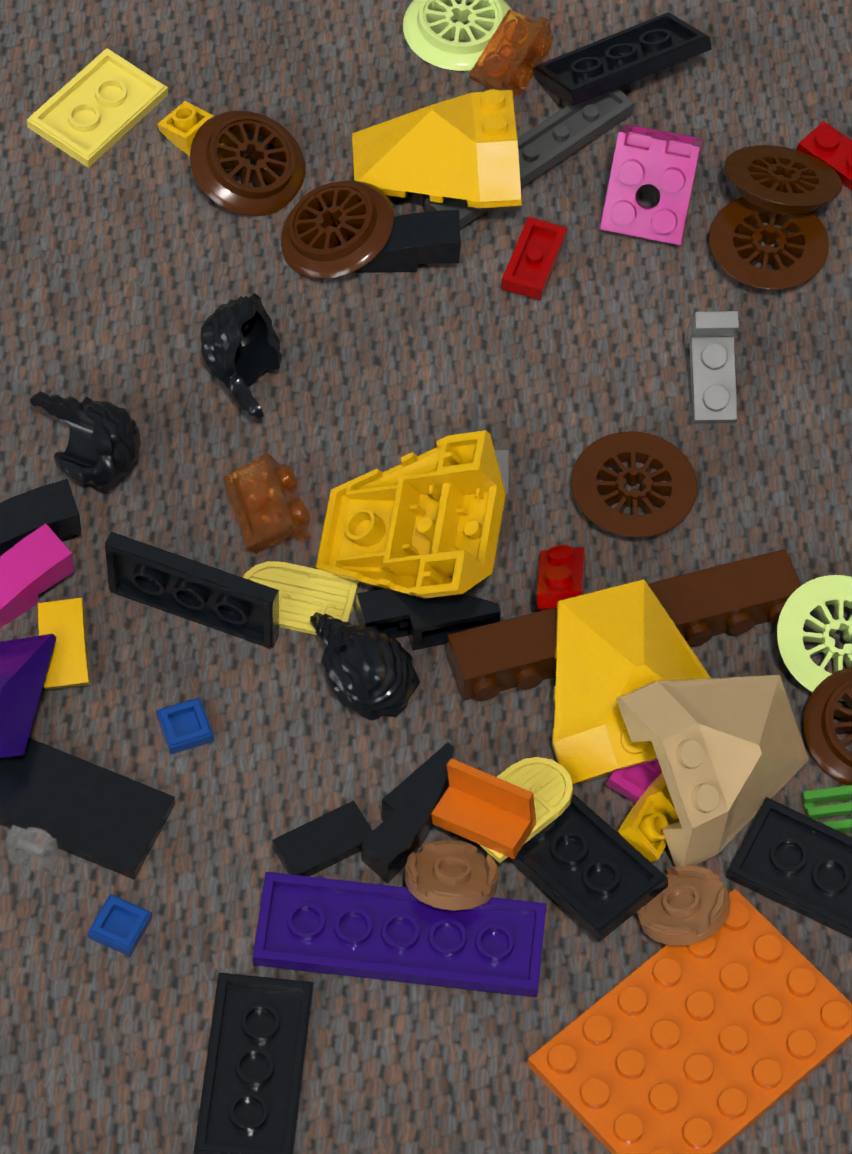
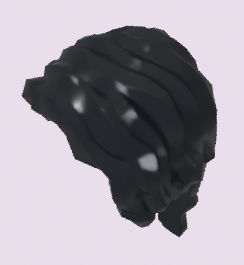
[201,293,282,420]
[30,391,141,491]
[310,612,420,721]

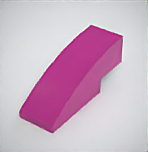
[0,523,74,628]

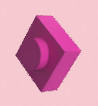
[605,760,662,804]

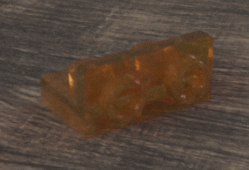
[469,9,553,98]
[223,453,311,554]

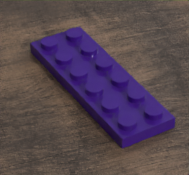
[253,872,547,997]

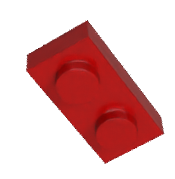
[797,121,852,191]
[501,217,567,300]
[537,545,586,609]

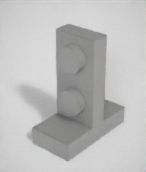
[684,311,739,423]

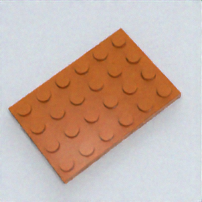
[527,889,852,1154]

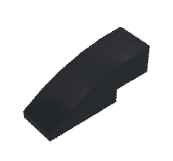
[336,210,461,273]
[0,479,81,556]
[356,589,501,651]
[361,742,454,884]

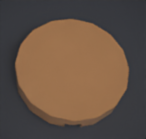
[404,840,499,911]
[636,865,731,946]

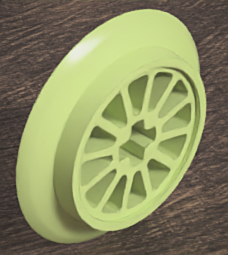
[403,0,517,71]
[777,575,852,701]

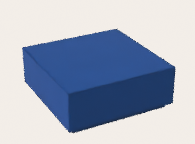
[156,697,214,755]
[88,894,152,957]

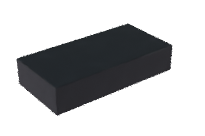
[272,800,373,877]

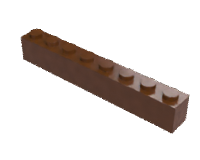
[446,549,801,701]

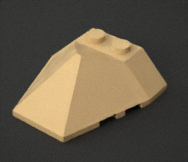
[616,675,809,867]

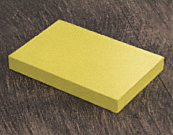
[27,48,168,168]

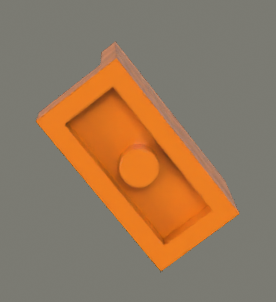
[431,758,536,859]

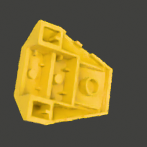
[352,89,522,209]
[316,430,506,598]
[552,579,711,785]

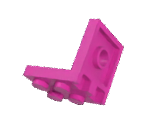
[600,124,704,245]

